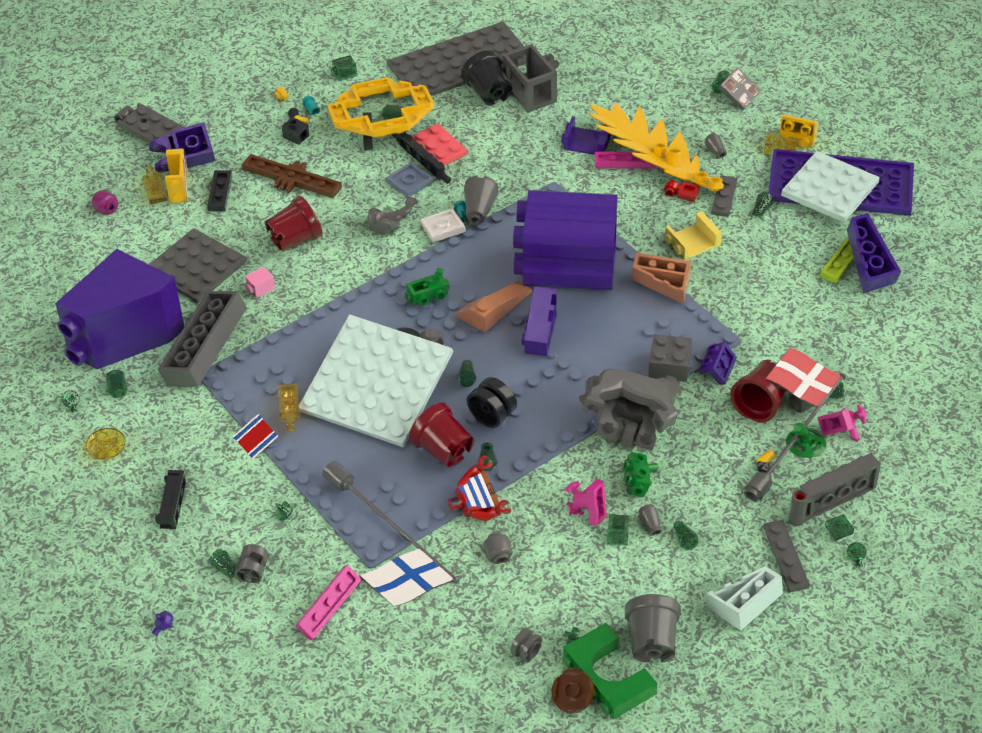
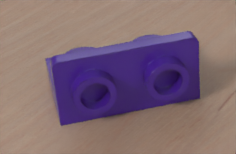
[698,342,737,385]

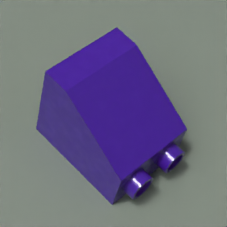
[55,249,185,369]

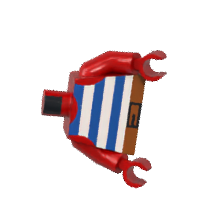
[448,456,511,521]

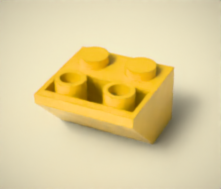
[779,114,818,148]

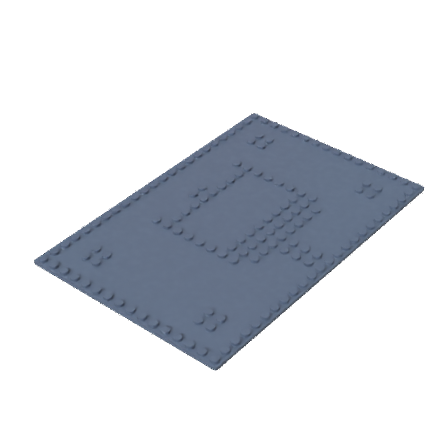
[202,182,741,569]

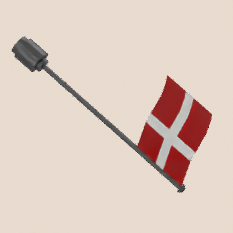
[744,348,846,502]

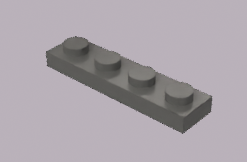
[763,520,810,593]

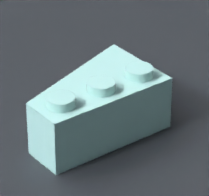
[707,566,783,631]

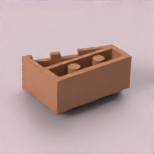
[632,252,691,304]

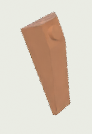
[456,281,532,333]

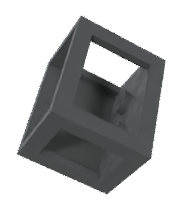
[503,44,559,113]

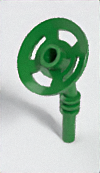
[786,423,826,458]

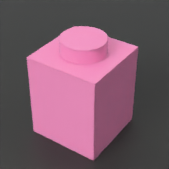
[245,267,275,298]

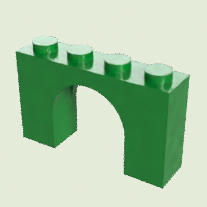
[562,623,658,719]

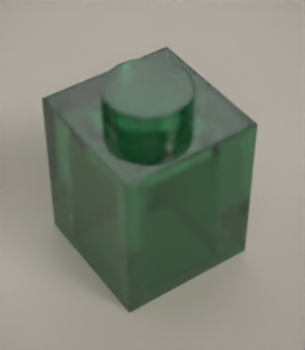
[330,55,357,81]
[607,514,630,546]

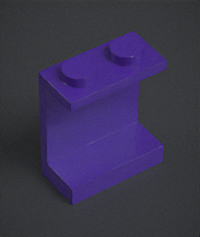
[561,116,612,155]

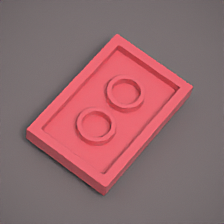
[412,123,468,166]

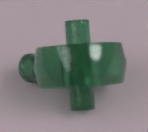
[61,390,80,413]
[275,501,293,521]
[847,542,867,568]
[564,627,581,645]

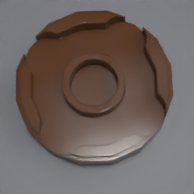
[551,669,594,714]

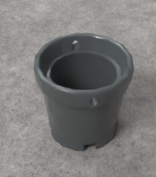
[624,594,681,663]

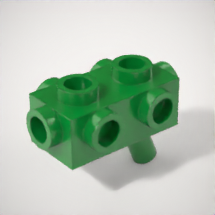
[405,268,450,306]
[623,452,658,497]

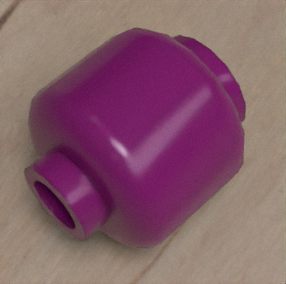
[92,190,118,215]

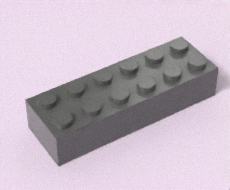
[157,291,247,387]

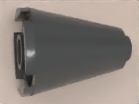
[464,175,499,224]

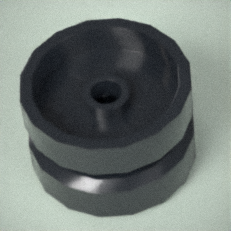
[466,377,517,428]

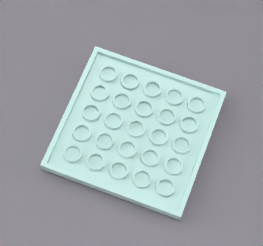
[298,314,453,448]

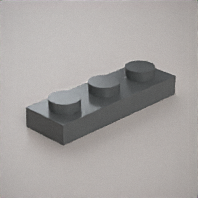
[711,175,738,217]

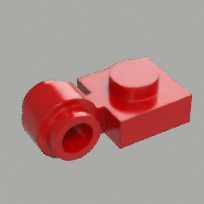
[664,180,700,202]

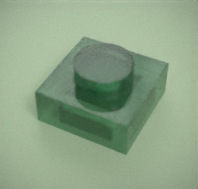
[825,514,854,541]

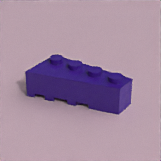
[847,213,901,294]

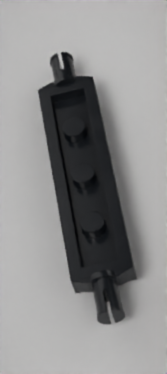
[391,131,451,184]

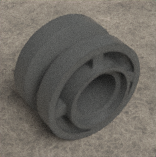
[511,628,543,663]

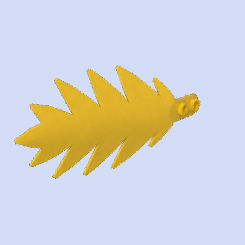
[589,102,724,191]

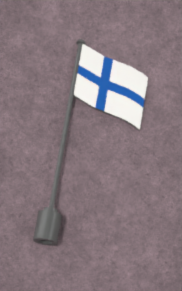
[322,461,459,606]

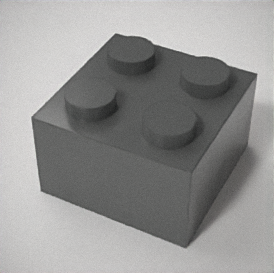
[648,334,692,382]

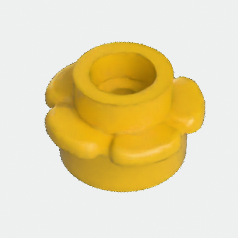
[274,86,289,101]

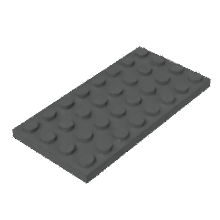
[387,21,526,96]

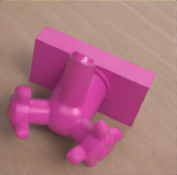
[817,404,867,442]
[565,479,607,526]

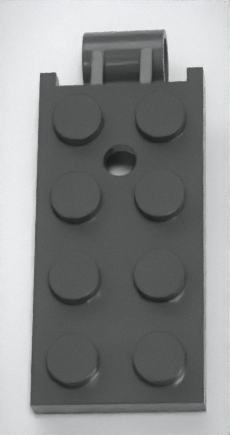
[114,103,184,146]

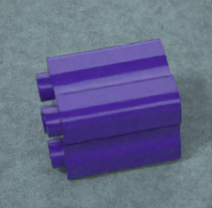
[513,190,618,290]

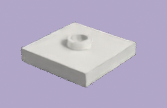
[420,209,466,242]

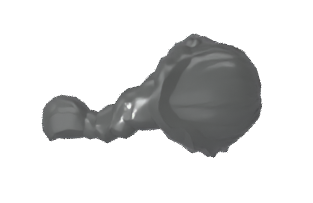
[367,197,418,235]

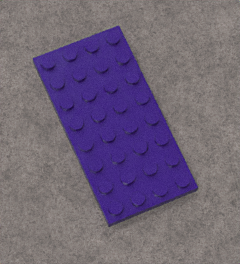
[767,149,914,216]

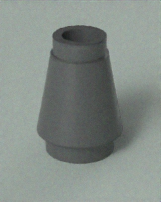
[705,133,727,158]
[638,504,662,536]

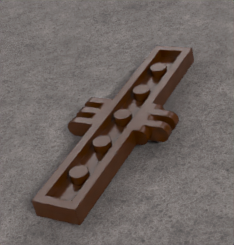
[242,154,342,198]

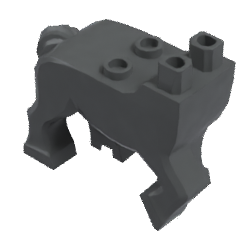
[579,369,680,450]

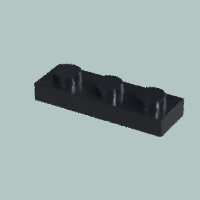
[207,170,232,211]

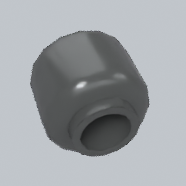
[483,532,513,564]

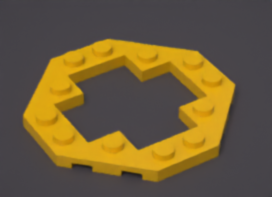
[327,78,434,137]

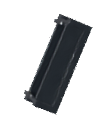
[155,470,186,529]

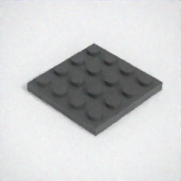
[149,228,247,303]

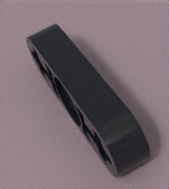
[363,112,373,150]

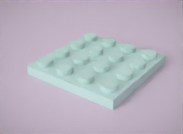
[781,151,879,223]

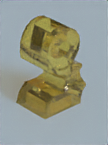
[764,132,798,154]

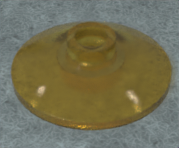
[86,428,126,460]

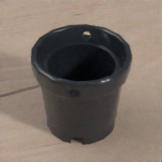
[461,50,513,106]

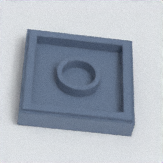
[385,162,434,198]

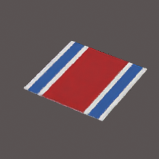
[233,414,278,459]

